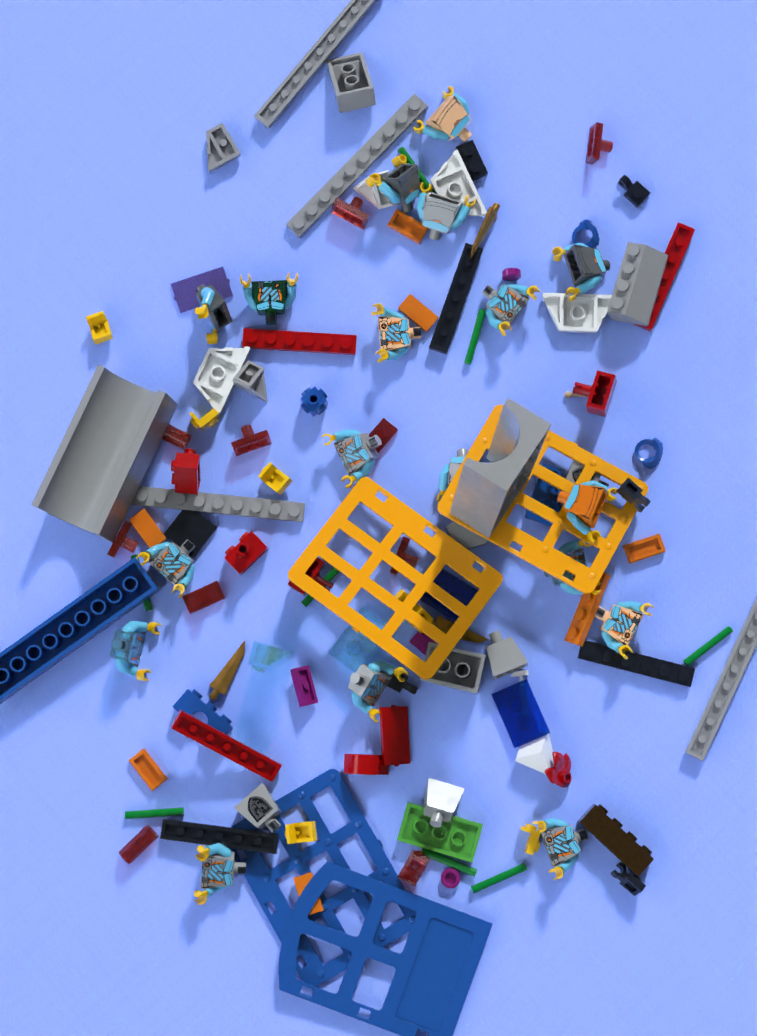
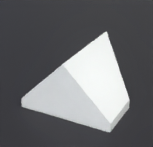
[352,170,393,210]
[515,729,553,774]

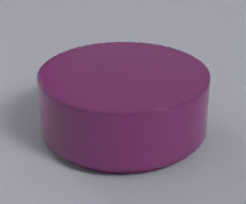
[502,268,521,281]
[441,868,460,888]

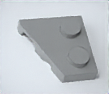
[206,122,241,173]

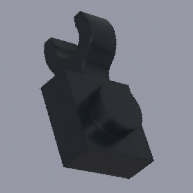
[618,174,650,208]
[616,478,650,513]
[387,668,418,695]
[611,862,646,896]

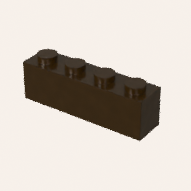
[578,804,654,877]

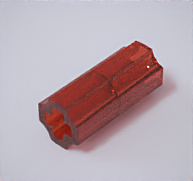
[162,424,192,450]
[118,824,159,864]

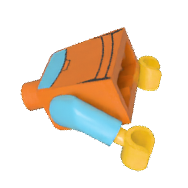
[557,480,617,543]

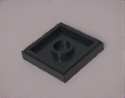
[164,510,218,557]

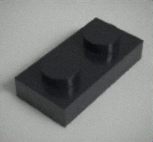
[455,140,488,181]

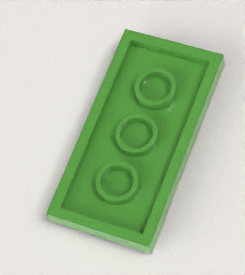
[397,802,483,862]

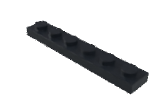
[429,243,483,355]
[577,640,695,687]
[160,819,280,854]

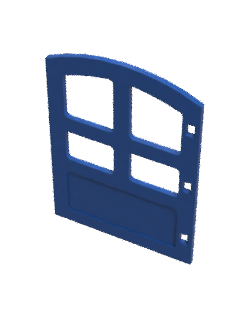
[278,861,493,1036]

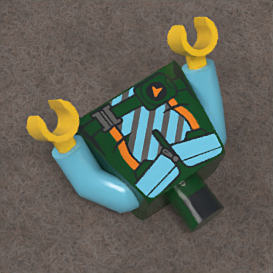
[240,272,299,325]

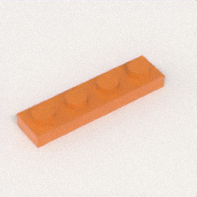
[564,573,611,647]

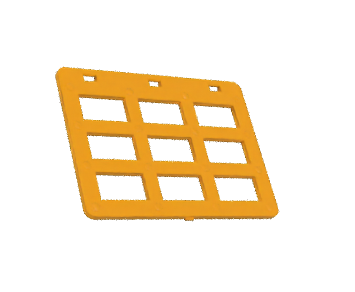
[437,405,648,594]
[288,477,503,680]

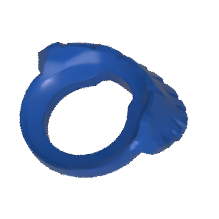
[572,219,600,248]
[635,437,663,469]

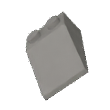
[327,52,376,113]
[420,642,487,695]

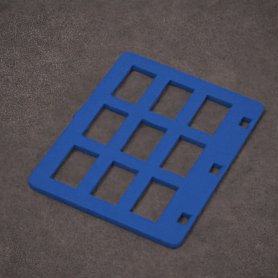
[229,769,416,986]

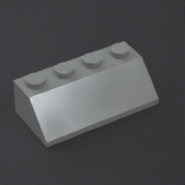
[607,242,668,326]

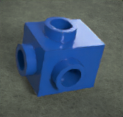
[300,386,328,417]

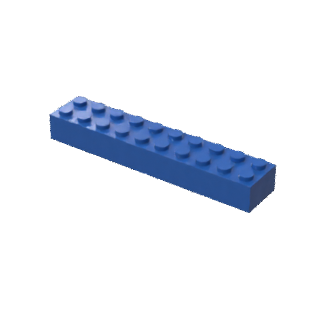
[0,557,160,704]

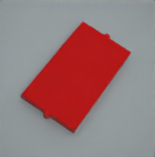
[379,705,411,767]

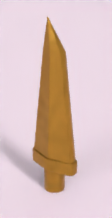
[470,203,500,259]
[431,615,489,643]
[209,640,245,701]

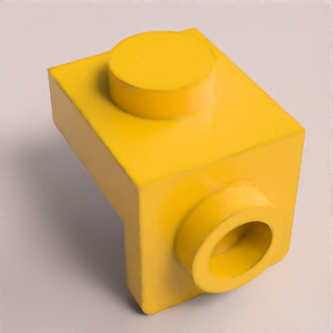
[86,311,113,345]
[189,408,220,431]
[258,462,292,495]
[285,821,317,844]
[519,823,541,855]

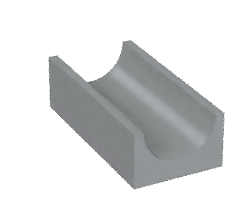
[31,365,178,543]
[450,398,551,538]

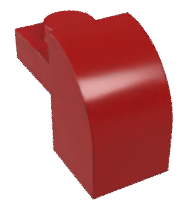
[344,754,389,775]

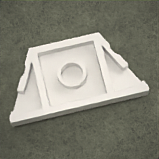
[430,150,487,216]
[542,293,612,333]
[193,347,251,415]

